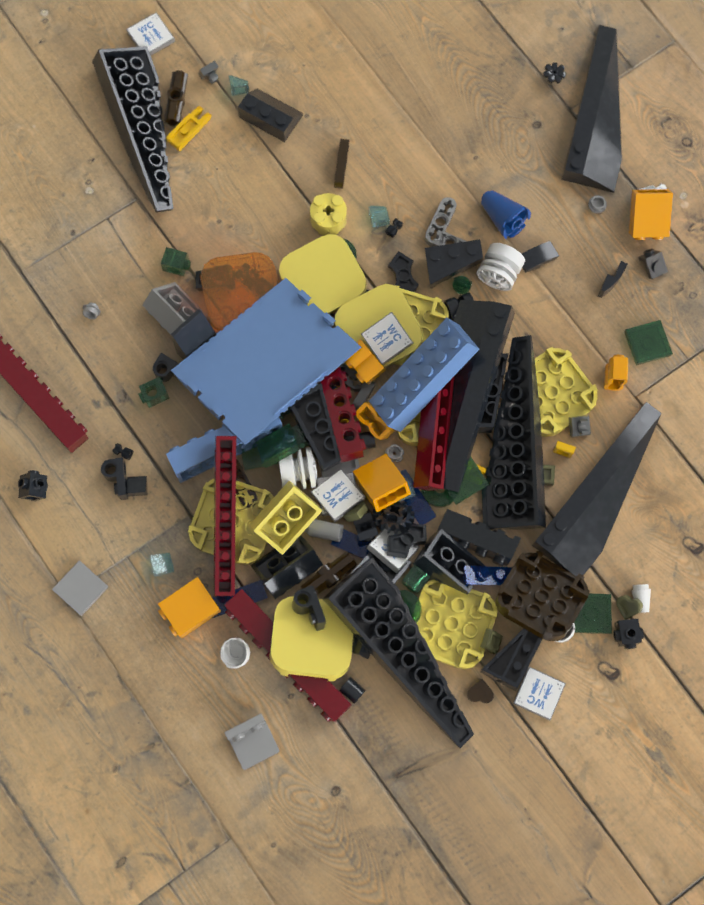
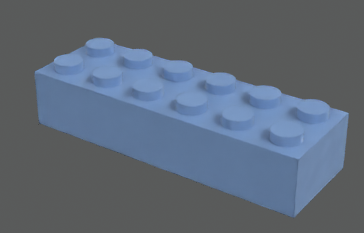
[369,317,479,432]
[166,417,283,483]

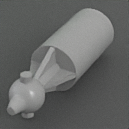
[304,519,344,542]

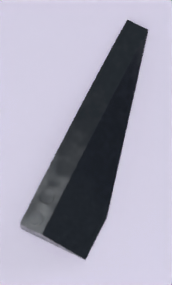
[561,25,622,193]
[92,46,173,212]
[443,300,515,493]
[482,335,546,530]
[532,402,661,576]
[323,557,474,748]

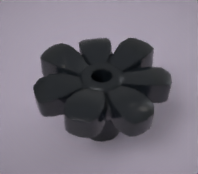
[543,62,566,83]

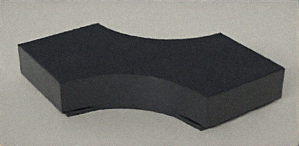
[388,251,419,292]
[387,523,427,559]

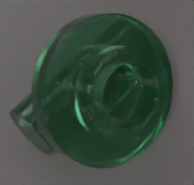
[452,276,472,294]

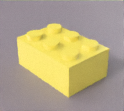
[250,480,322,555]

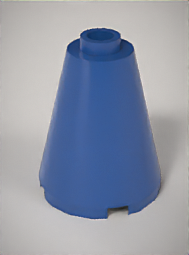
[481,190,531,239]

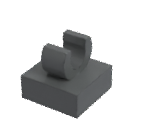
[198,61,219,84]
[569,415,591,437]

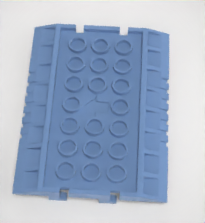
[171,278,361,445]

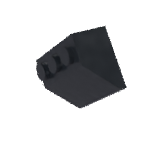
[238,88,303,142]
[250,535,323,599]

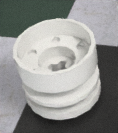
[476,243,525,291]
[278,447,317,489]

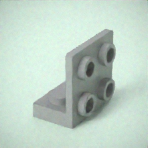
[224,714,280,770]

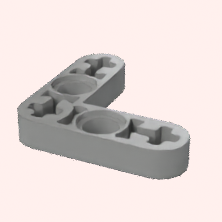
[425,197,466,247]

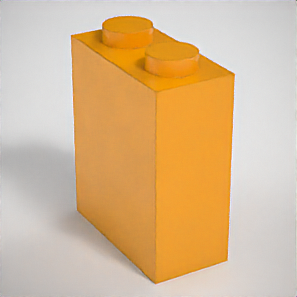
[629,189,673,240]
[353,454,411,512]
[158,577,221,638]

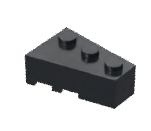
[425,239,483,288]
[480,628,542,691]

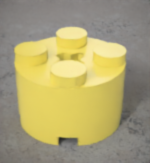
[310,193,347,236]

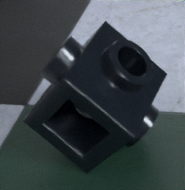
[18,470,48,501]
[613,619,644,649]

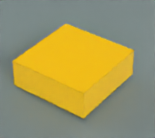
[553,441,576,458]

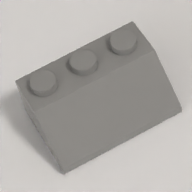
[142,282,212,335]

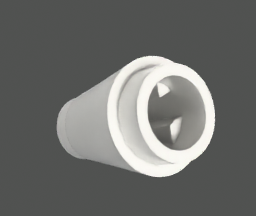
[631,584,651,613]

